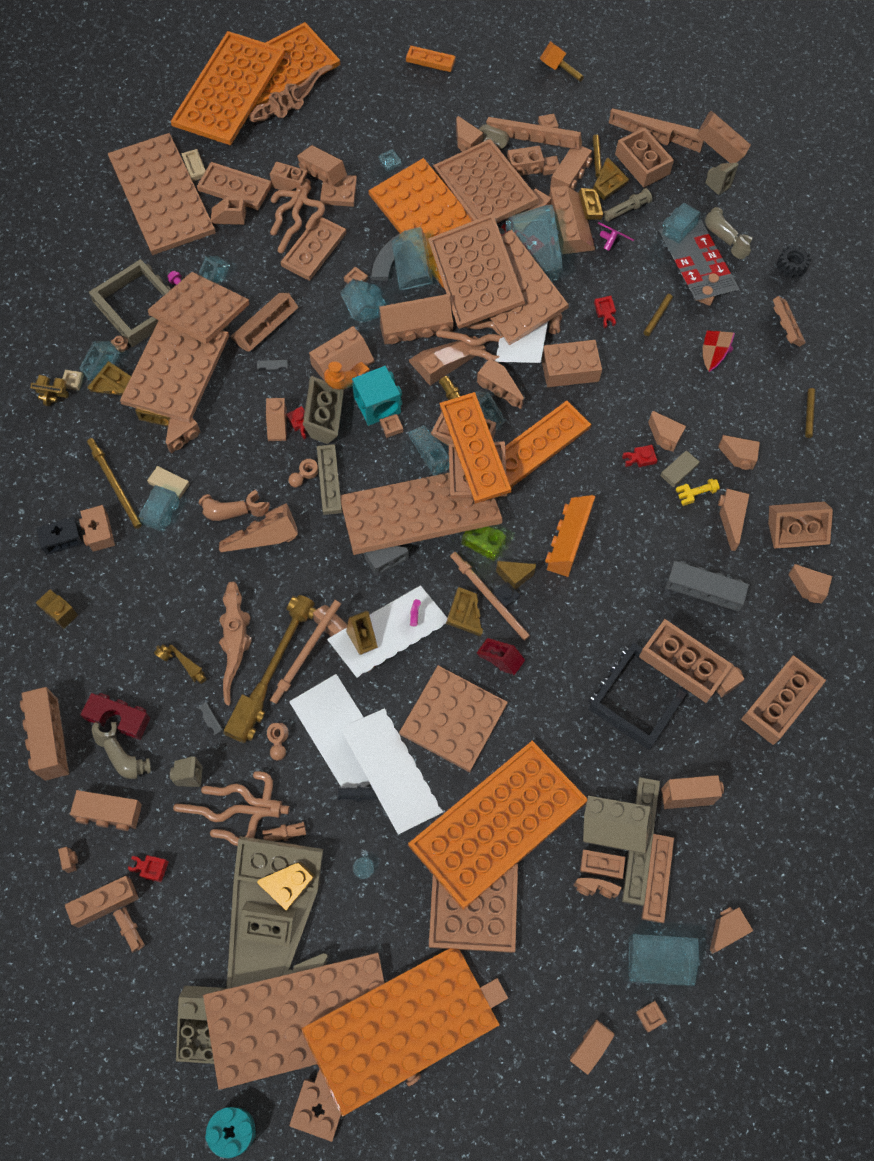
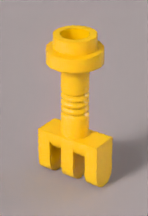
[676,479,720,506]

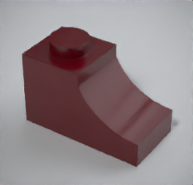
[477,638,525,675]

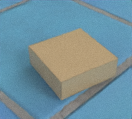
[62,370,84,390]

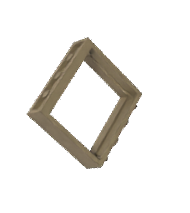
[89,259,171,347]

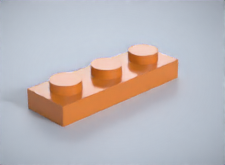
[406,46,456,72]

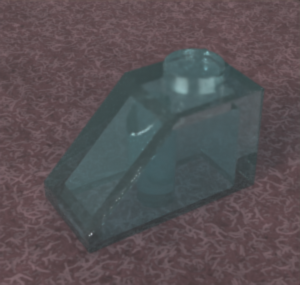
[198,256,230,285]
[79,341,120,380]
[475,391,506,431]

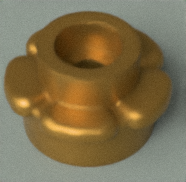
[154,644,173,661]

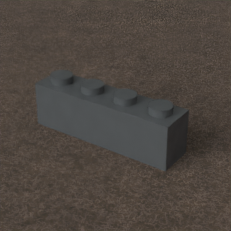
[665,561,749,612]

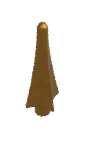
[169,645,206,684]

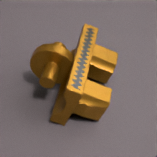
[30,375,69,406]

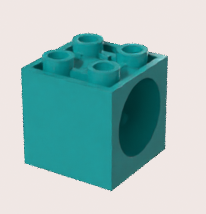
[352,366,403,426]

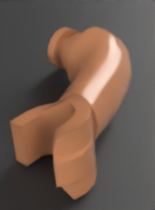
[199,490,270,521]

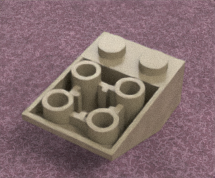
[176,986,227,1064]

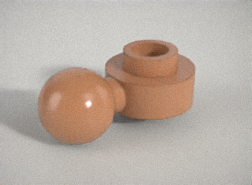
[288,459,319,487]
[267,723,288,761]

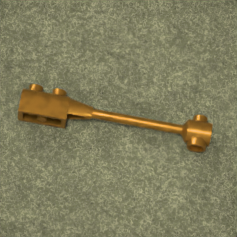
[223,595,317,743]

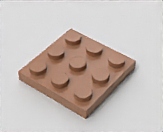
[449,441,507,498]

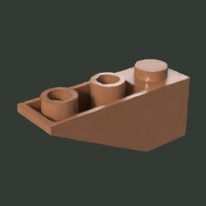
[477,358,524,409]

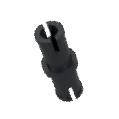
[338,785,379,802]

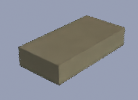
[660,451,700,487]

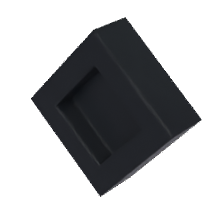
[493,581,520,608]

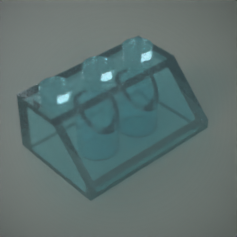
[392,227,433,291]
[629,934,699,986]

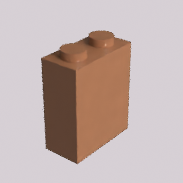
[661,775,724,809]

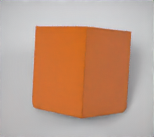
[540,41,566,70]

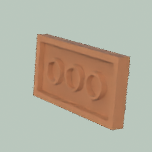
[197,162,272,210]
[281,217,346,281]

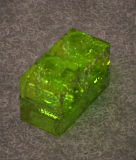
[462,526,506,561]

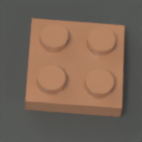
[320,175,357,207]

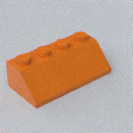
[545,495,595,577]

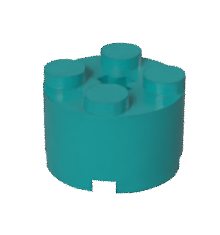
[205,1107,256,1158]

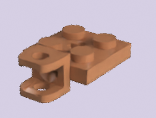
[289,1070,341,1142]

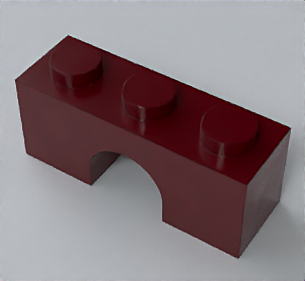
[81,693,150,740]

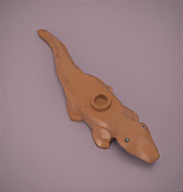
[249,65,332,122]
[219,582,252,706]

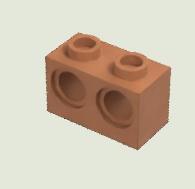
[507,146,544,176]

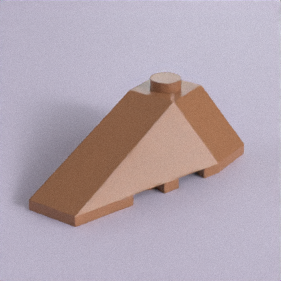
[409,336,486,386]
[219,503,298,552]

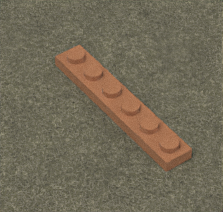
[486,117,582,150]

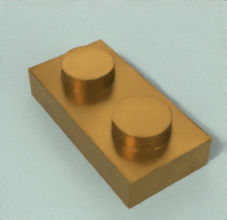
[579,188,603,220]

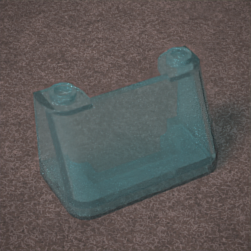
[506,205,562,282]

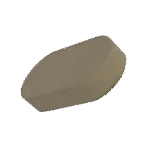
[479,124,509,148]

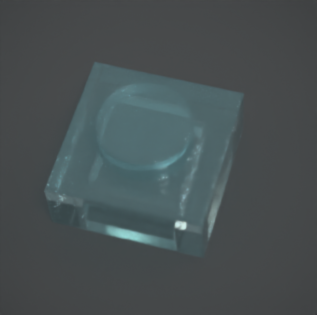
[379,149,401,171]

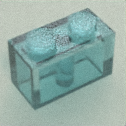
[662,203,700,243]
[139,485,179,532]

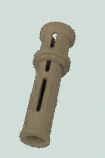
[603,188,652,221]

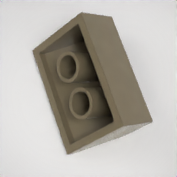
[303,376,344,444]
[583,796,653,854]

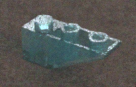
[408,425,449,476]

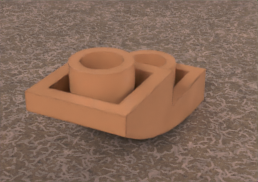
[573,878,622,899]
[570,1020,614,1075]

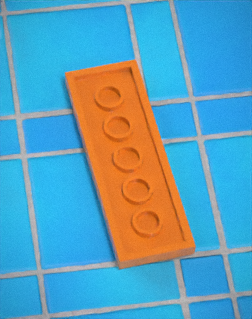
[440,392,511,504]
[505,401,591,487]

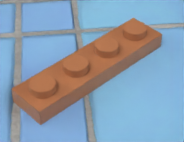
[642,834,674,923]

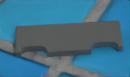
[257,360,288,370]
[198,702,223,736]

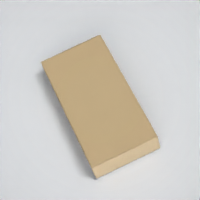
[181,149,206,181]
[147,466,190,499]

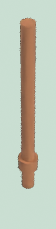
[450,552,530,641]
[270,600,341,704]

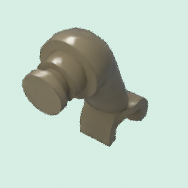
[705,207,752,259]
[92,722,150,779]

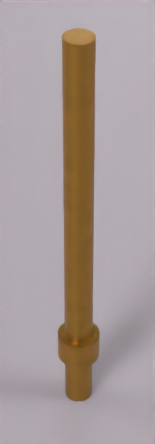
[87,438,142,529]

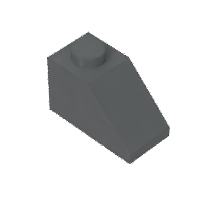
[364,546,409,576]

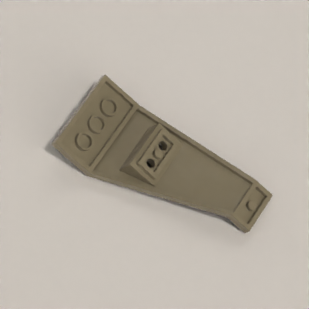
[227,836,324,989]

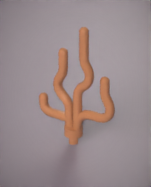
[270,179,325,253]
[436,321,503,363]
[173,771,289,846]

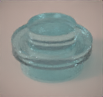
[353,857,374,879]

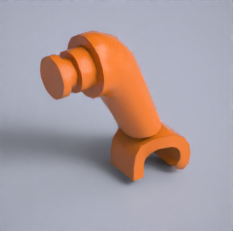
[324,362,370,390]

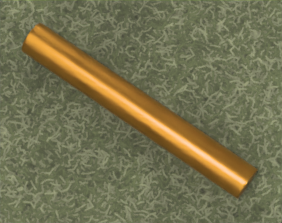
[559,60,584,82]
[593,135,602,177]
[643,294,673,336]
[805,388,815,438]

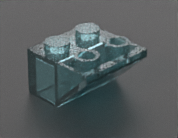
[340,279,387,322]

